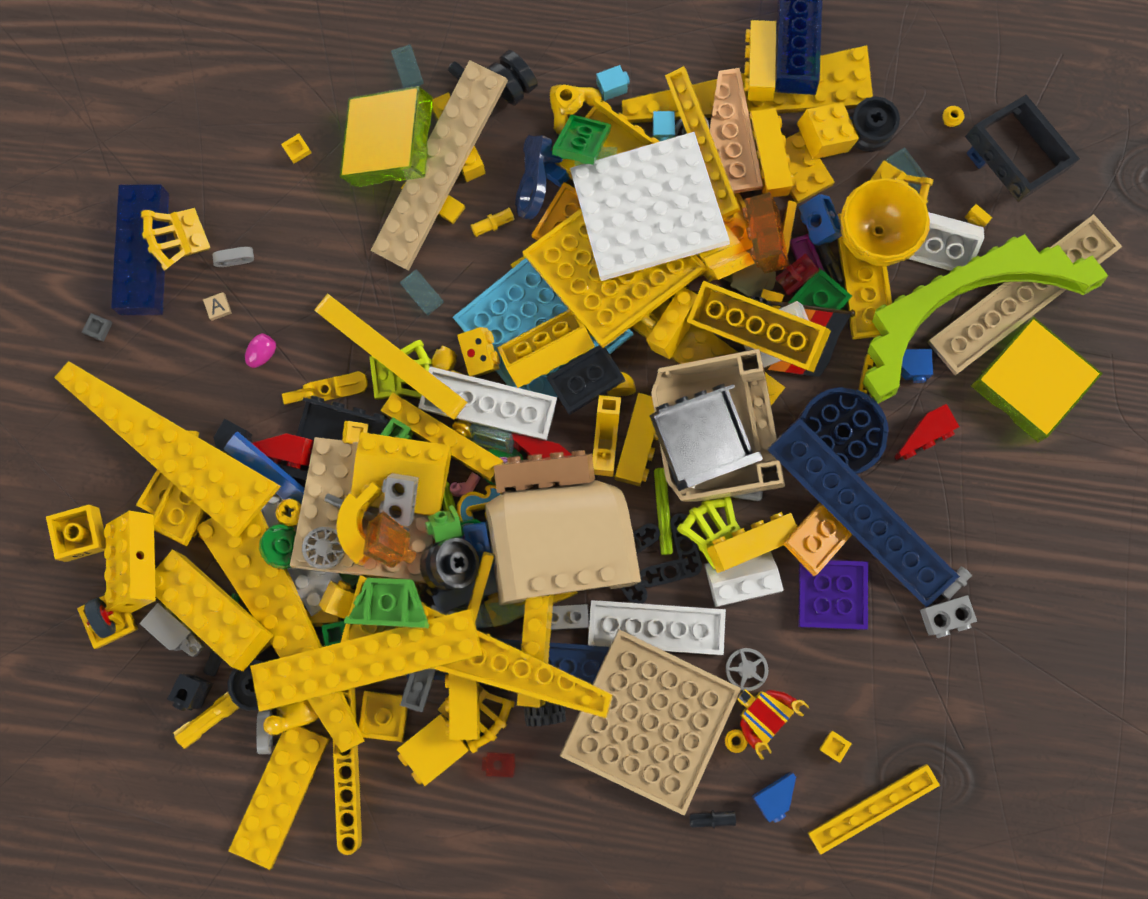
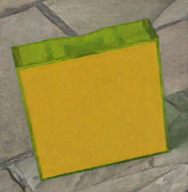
[340,86,433,187]
[970,316,1103,443]

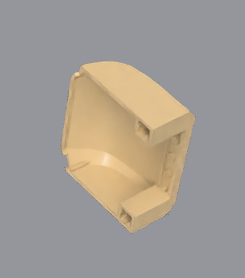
[651,349,785,502]
[485,480,641,606]

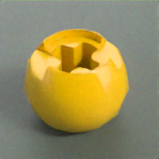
[275,499,301,526]

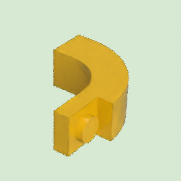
[593,395,621,477]
[337,482,383,566]

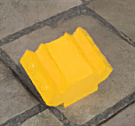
[696,223,754,282]

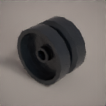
[487,49,538,106]
[851,96,900,152]
[420,538,479,592]
[228,660,267,711]

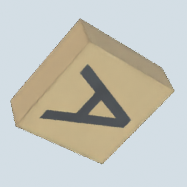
[203,292,232,321]

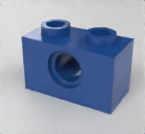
[799,194,842,246]

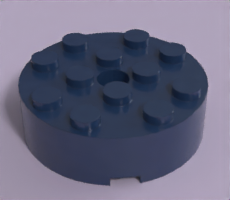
[799,387,889,475]

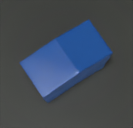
[544,163,570,187]

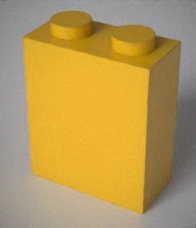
[397,714,470,786]

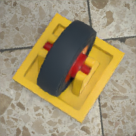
[77,595,138,649]

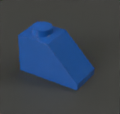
[901,349,933,383]
[752,772,796,823]

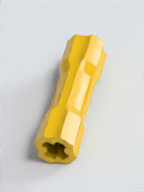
[173,692,239,749]

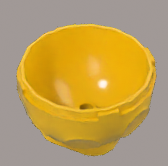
[840,178,930,266]

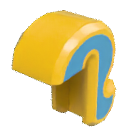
[457,485,503,521]

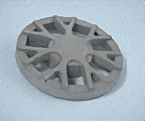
[302,527,345,569]

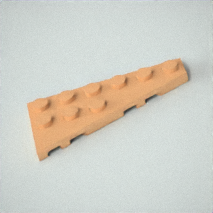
[710,68,763,193]

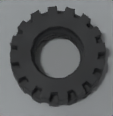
[524,702,566,726]

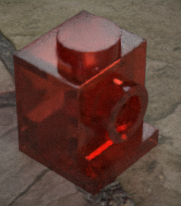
[482,752,516,778]

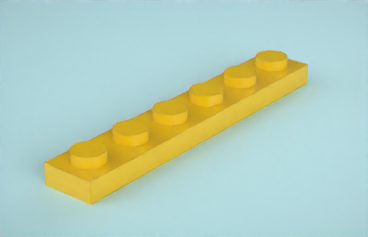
[807,764,940,855]

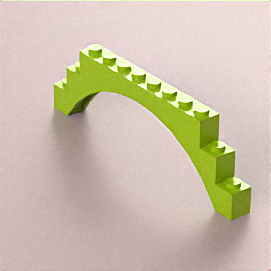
[863,234,1108,404]

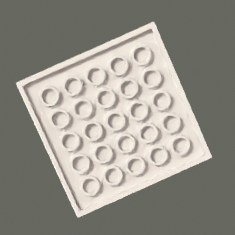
[570,132,730,281]

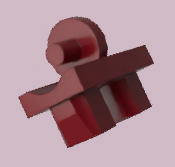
[775,253,820,295]

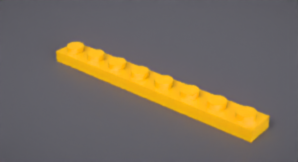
[665,66,741,219]

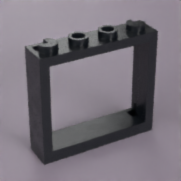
[965,95,1080,202]

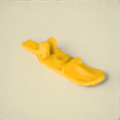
[282,371,368,405]

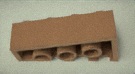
[494,450,595,493]

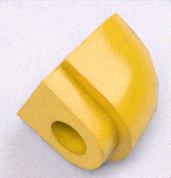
[431,346,457,372]
[607,372,636,396]

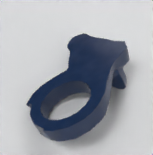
[515,135,563,219]

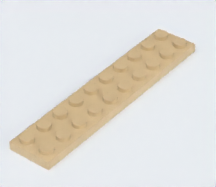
[371,60,508,271]
[927,214,1122,376]

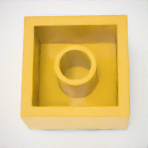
[797,102,859,160]
[46,504,106,562]

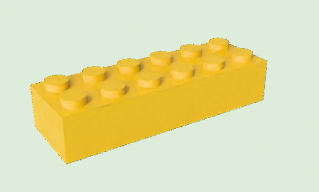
[687,281,831,373]
[155,549,273,672]

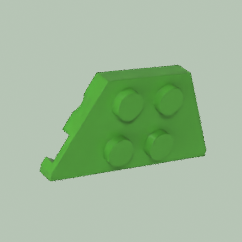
[344,578,429,628]

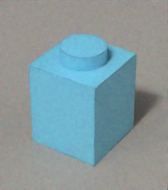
[597,65,630,101]
[653,111,675,142]

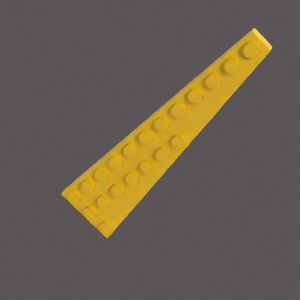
[622,45,873,123]
[54,361,281,538]
[196,511,365,752]
[341,575,613,718]

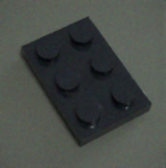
[546,345,626,415]

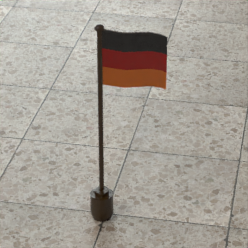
[667,285,856,377]

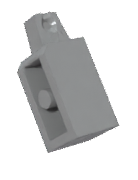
[139,603,204,657]

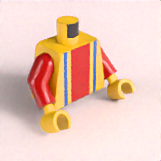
[737,689,809,760]

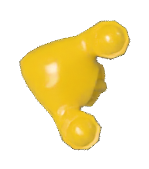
[550,85,602,135]
[263,700,319,735]

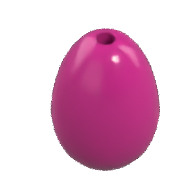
[245,334,276,368]

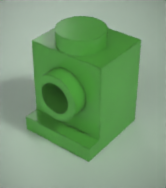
[381,417,414,440]
[425,505,462,542]

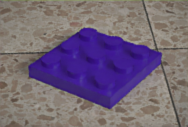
[799,560,868,630]

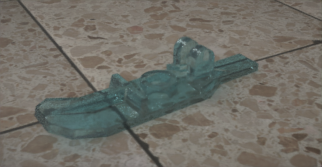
[451,602,525,628]

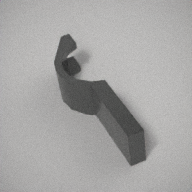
[400,605,454,712]

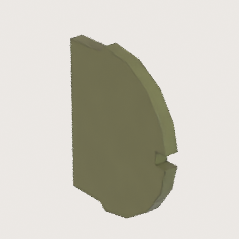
[723,251,776,297]

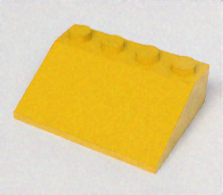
[351,432,452,516]

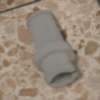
[941,566,972,600]

